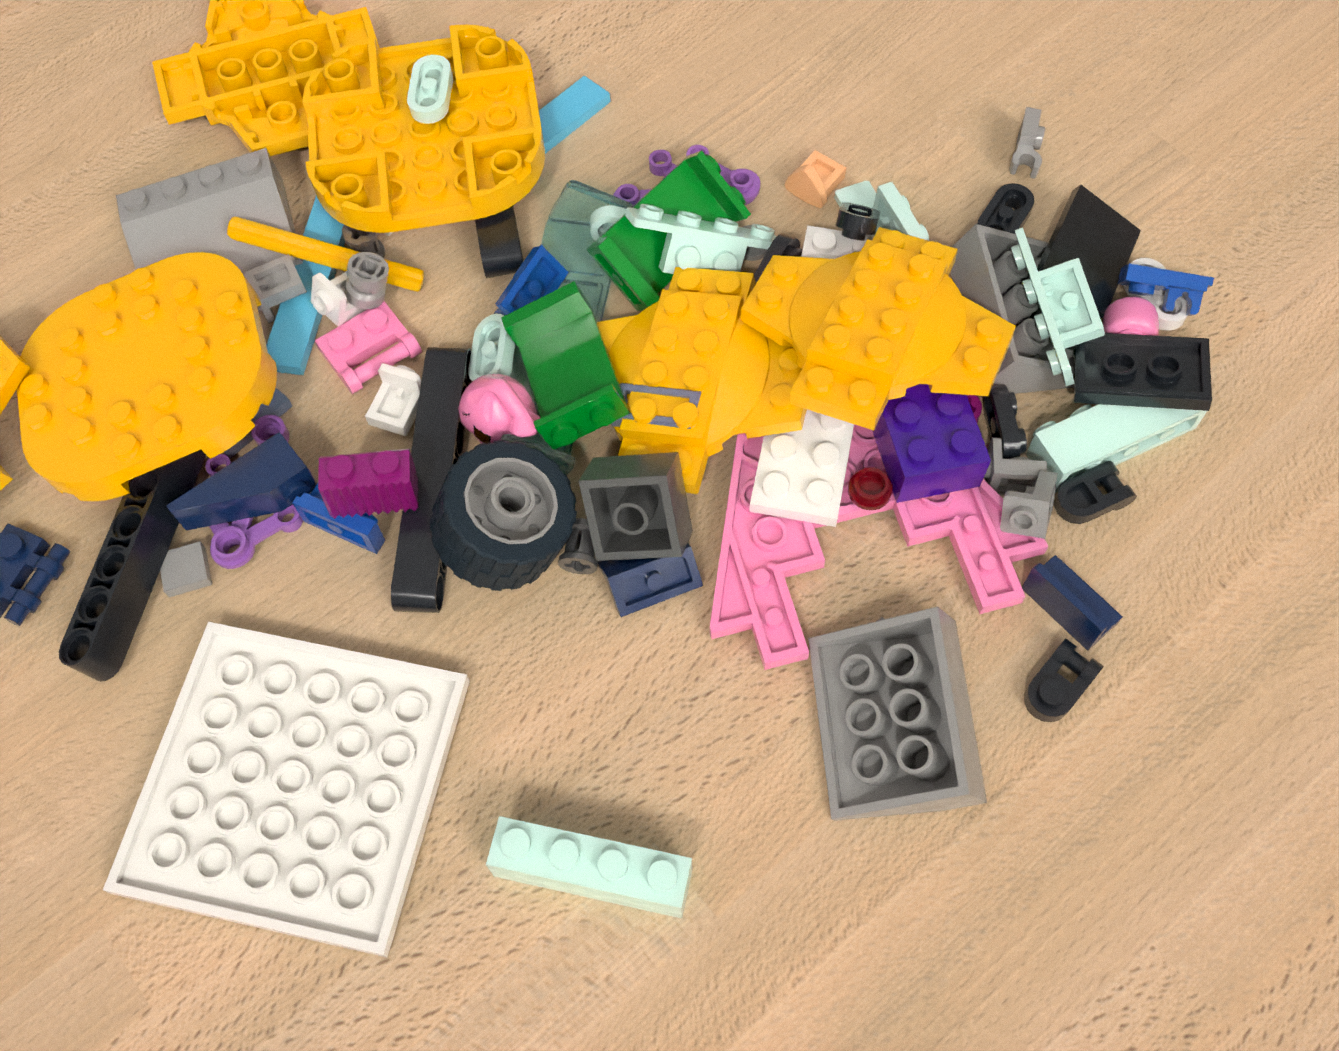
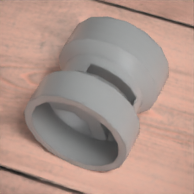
[344,252,389,309]

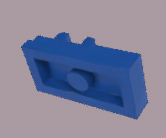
[494,245,569,316]
[1118,263,1214,316]
[292,483,386,554]

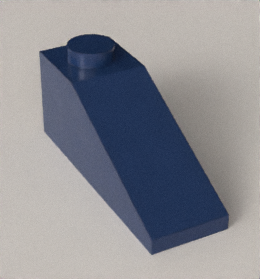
[166,432,317,531]

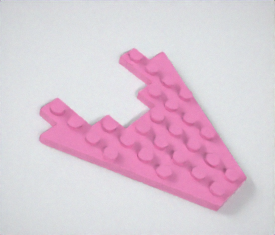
[709,424,1048,670]

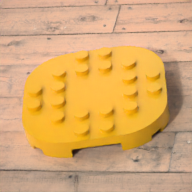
[303,24,545,233]
[17,252,277,501]

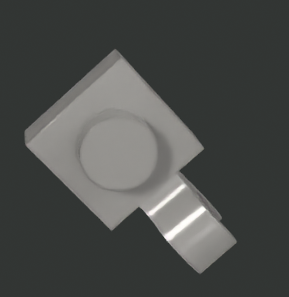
[1009,107,1045,179]

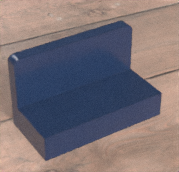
[598,543,703,617]
[1022,555,1123,651]

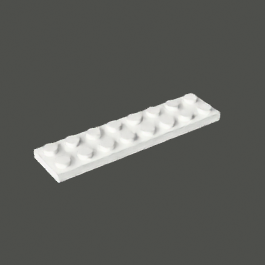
[749,226,874,527]

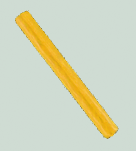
[227,216,424,292]

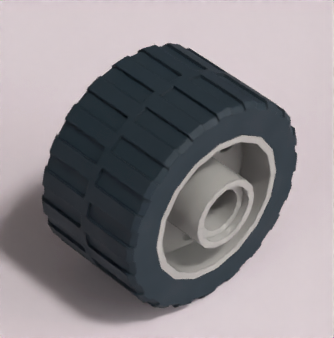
[430,440,577,591]

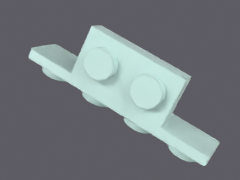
[834,181,929,241]
[625,204,777,274]
[1011,227,1105,387]

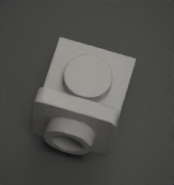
[244,254,307,323]
[984,437,1047,495]
[1000,470,1058,539]

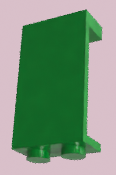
[586,150,751,311]
[501,281,630,451]

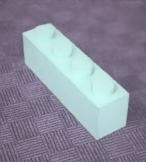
[1026,404,1207,493]
[486,816,692,919]

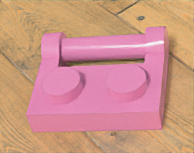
[314,301,422,394]

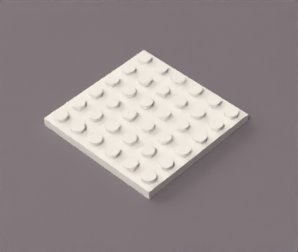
[103,622,470,957]

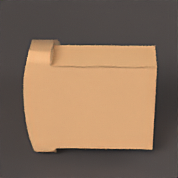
[785,150,846,208]

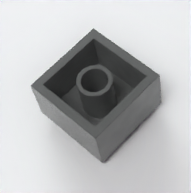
[579,452,693,561]

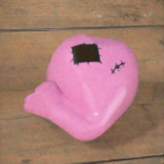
[458,374,540,444]

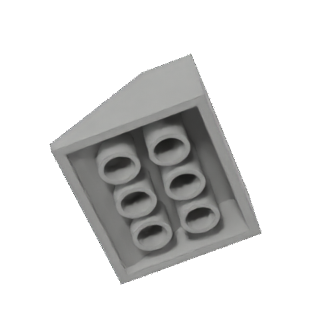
[116,148,303,277]
[951,224,1075,394]
[808,607,987,821]

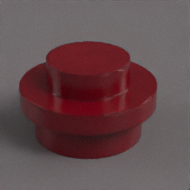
[848,467,893,510]

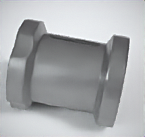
[342,225,385,258]
[558,518,598,574]

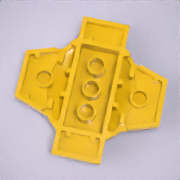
[152,0,380,156]
[741,227,1016,431]
[597,267,807,494]

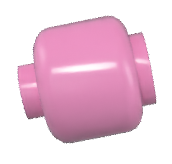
[1103,297,1159,336]

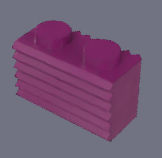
[318,448,418,519]

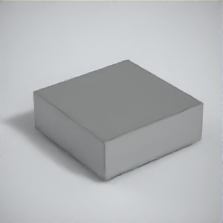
[160,541,212,597]

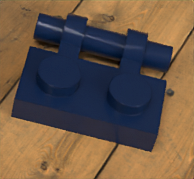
[0,523,71,626]

